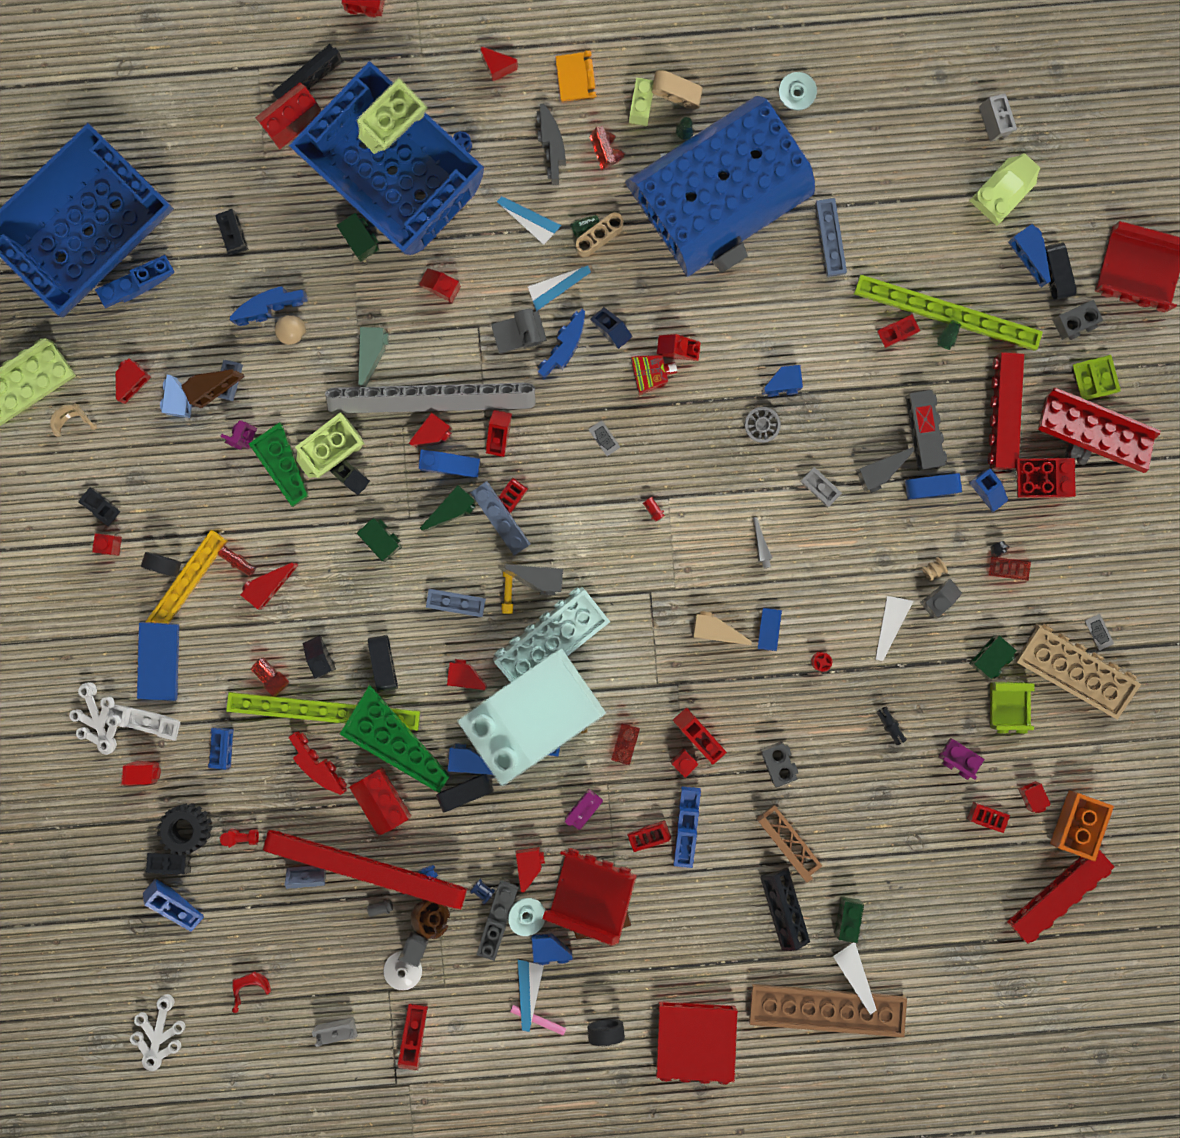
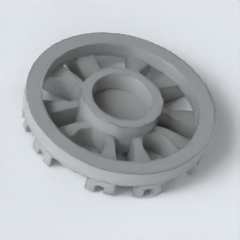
[745,407,781,443]

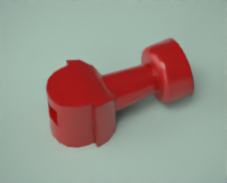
[220,828,259,848]

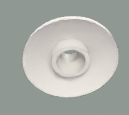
[384,951,422,990]

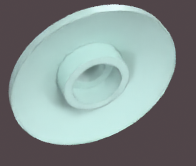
[779,72,817,110]
[508,898,545,936]

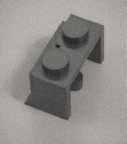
[397,931,429,967]

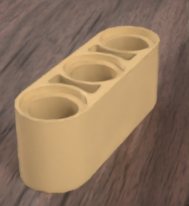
[652,70,703,109]
[576,213,624,257]

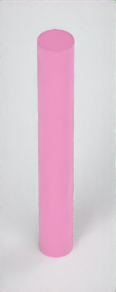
[510,1005,566,1035]

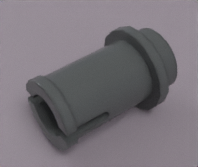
[367,899,393,917]

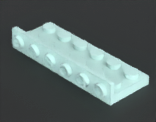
[493,587,610,683]

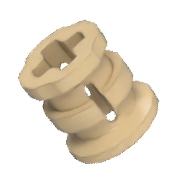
[922,557,948,582]

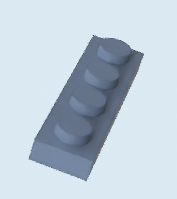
[815,198,847,277]
[470,481,530,555]

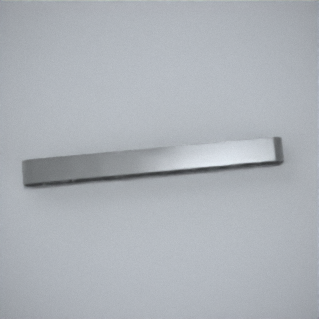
[325,383,536,413]

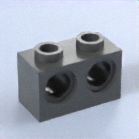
[1052,300,1103,340]
[760,741,798,788]

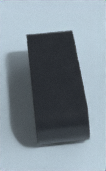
[1045,242,1077,301]
[368,635,398,693]
[435,774,494,813]

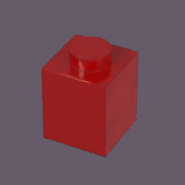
[92,533,122,556]
[670,748,699,778]
[1018,781,1051,813]

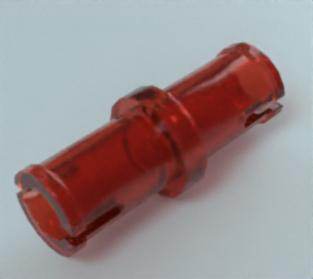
[217,545,257,578]

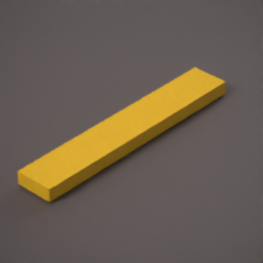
[146,530,228,624]

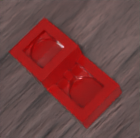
[877,314,920,348]

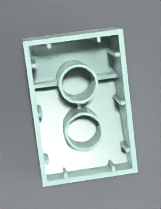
[458,649,606,786]

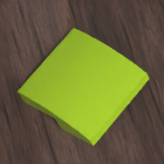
[1072,355,1121,400]

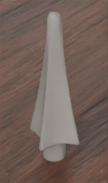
[753,517,773,569]

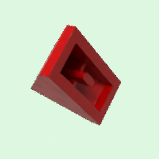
[480,47,519,81]

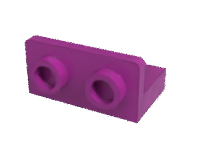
[220,420,258,450]
[939,738,985,780]
[564,789,603,830]

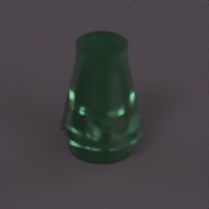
[676,117,694,140]
[571,215,600,238]
[937,320,962,350]

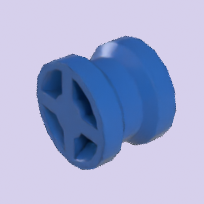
[453,131,472,153]

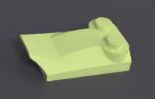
[357,78,428,154]
[969,153,1040,226]
[295,412,365,478]

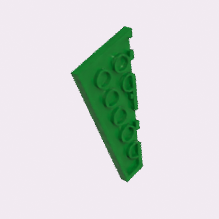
[340,685,450,793]

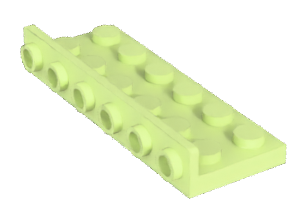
[0,338,76,426]

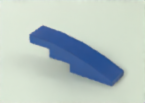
[674,786,701,868]

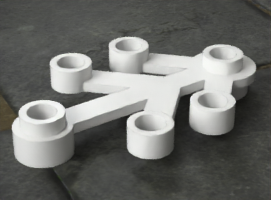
[69,682,121,755]
[130,994,186,1071]

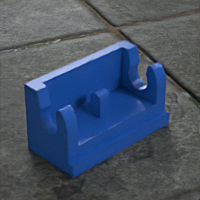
[208,728,234,769]

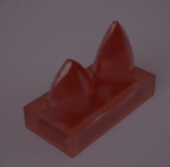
[589,126,626,171]
[611,723,640,766]

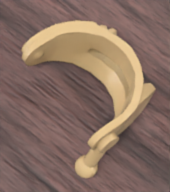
[50,403,97,437]

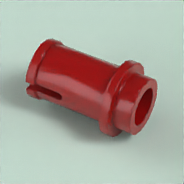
[642,497,665,522]

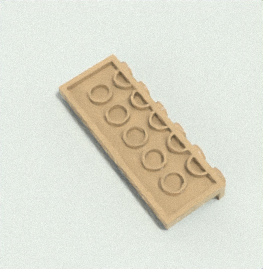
[1015,623,1141,720]

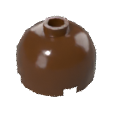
[410,900,450,939]

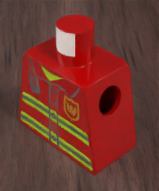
[631,355,677,395]

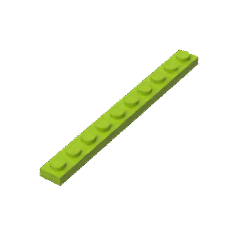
[854,275,1043,351]
[226,692,421,731]

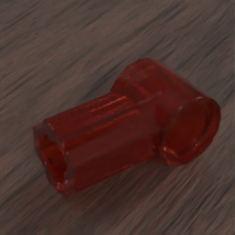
[250,657,290,697]

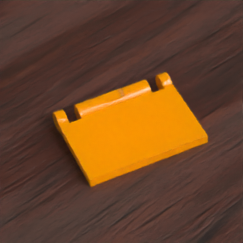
[555,51,597,102]

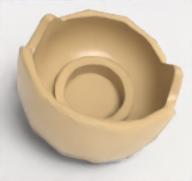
[275,315,306,345]

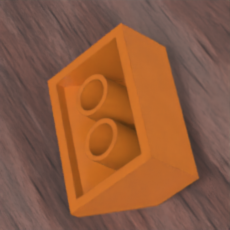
[1050,790,1114,861]

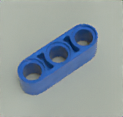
[905,473,963,500]

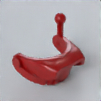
[232,971,271,1013]

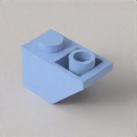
[160,374,192,418]

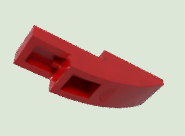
[288,731,347,795]

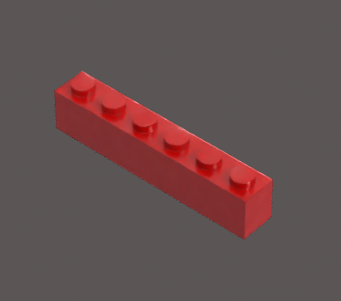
[988,352,1024,470]
[1007,849,1115,944]

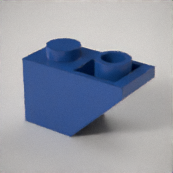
[762,365,803,397]
[969,468,1008,512]
[532,933,573,965]

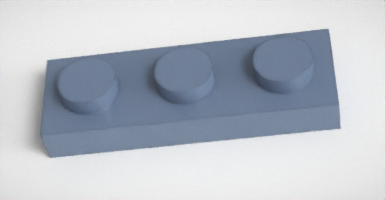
[426,589,486,617]

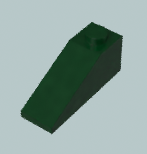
[420,485,476,532]

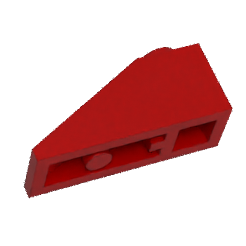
[240,562,299,610]
[673,707,727,765]
[398,1004,428,1071]

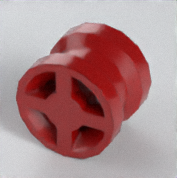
[811,652,833,672]

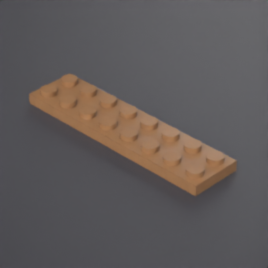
[749,984,907,1038]

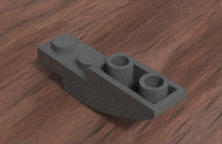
[537,104,566,185]
[476,880,519,961]

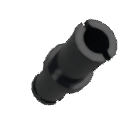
[876,707,907,745]

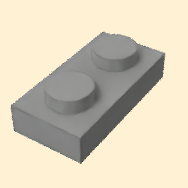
[800,467,842,507]

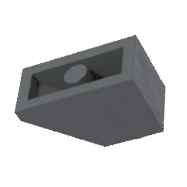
[920,578,962,617]

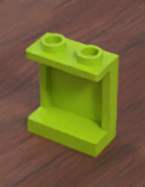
[990,682,1035,734]

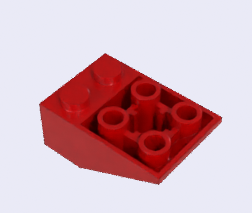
[1016,458,1076,499]

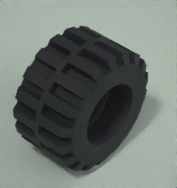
[157,803,212,856]

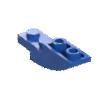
[95,255,175,308]
[230,286,308,326]
[538,309,585,379]

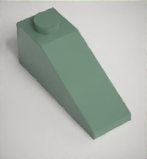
[358,327,389,387]

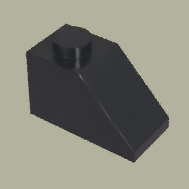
[329,459,370,495]
[302,635,337,679]

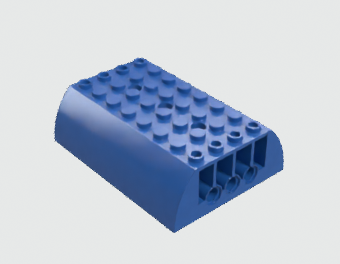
[289,61,484,255]
[625,96,815,277]
[0,123,174,317]

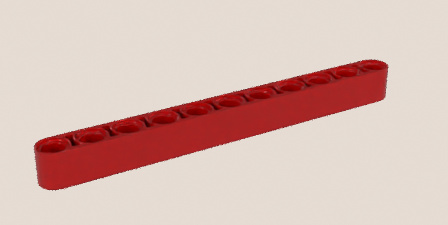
[262,830,467,909]

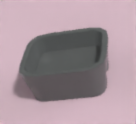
[712,242,748,273]

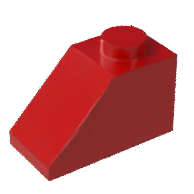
[418,268,461,303]
[115,358,151,404]
[486,410,512,457]
[409,413,452,448]
[447,659,487,690]
[121,761,161,785]
[516,847,545,892]

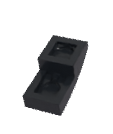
[78,487,121,526]

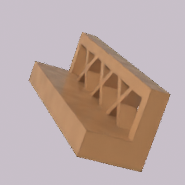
[756,805,822,883]

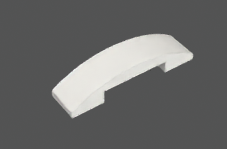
[106,704,181,741]

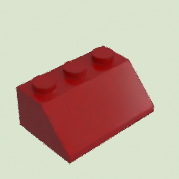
[255,82,322,150]
[349,767,412,836]

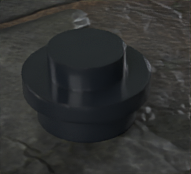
[990,541,1010,557]

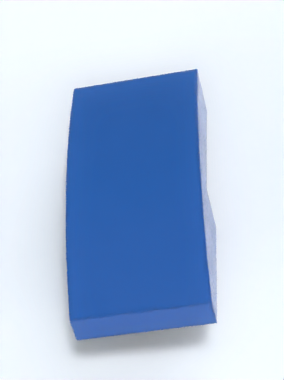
[758,608,782,651]

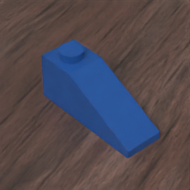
[1008,224,1051,288]
[418,450,480,478]
[448,743,494,775]
[143,878,204,932]

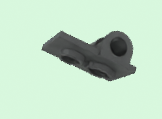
[491,309,547,354]

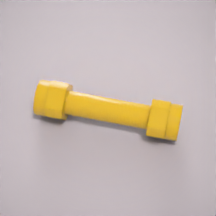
[501,572,514,614]

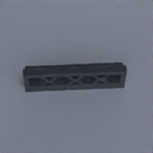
[272,44,343,100]
[760,868,810,951]

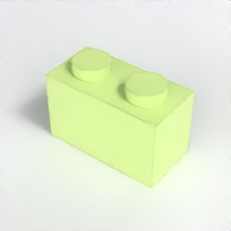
[629,77,654,126]

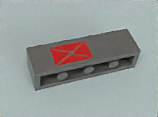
[905,390,947,471]

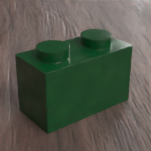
[336,213,379,262]
[357,518,402,562]
[969,635,1017,680]
[834,896,864,943]

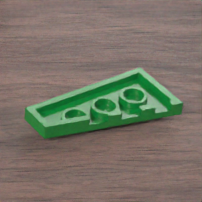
[249,422,309,507]

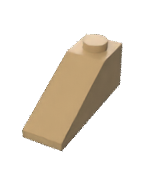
[692,611,752,645]

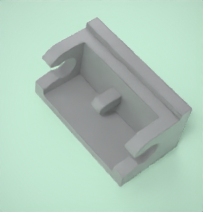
[979,93,1017,142]
[312,1017,358,1047]

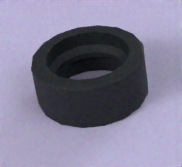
[141,552,181,577]
[587,1019,625,1047]

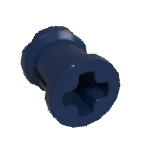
[470,878,495,904]

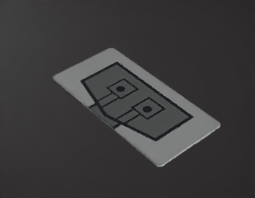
[589,420,620,456]
[1085,614,1114,650]

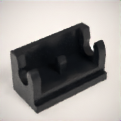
[215,209,249,256]
[146,853,191,874]

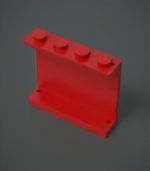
[1095,221,1180,312]
[542,848,637,946]
[656,1002,738,1085]

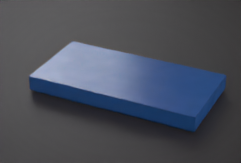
[137,622,179,701]

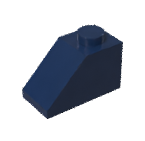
[590,307,633,349]

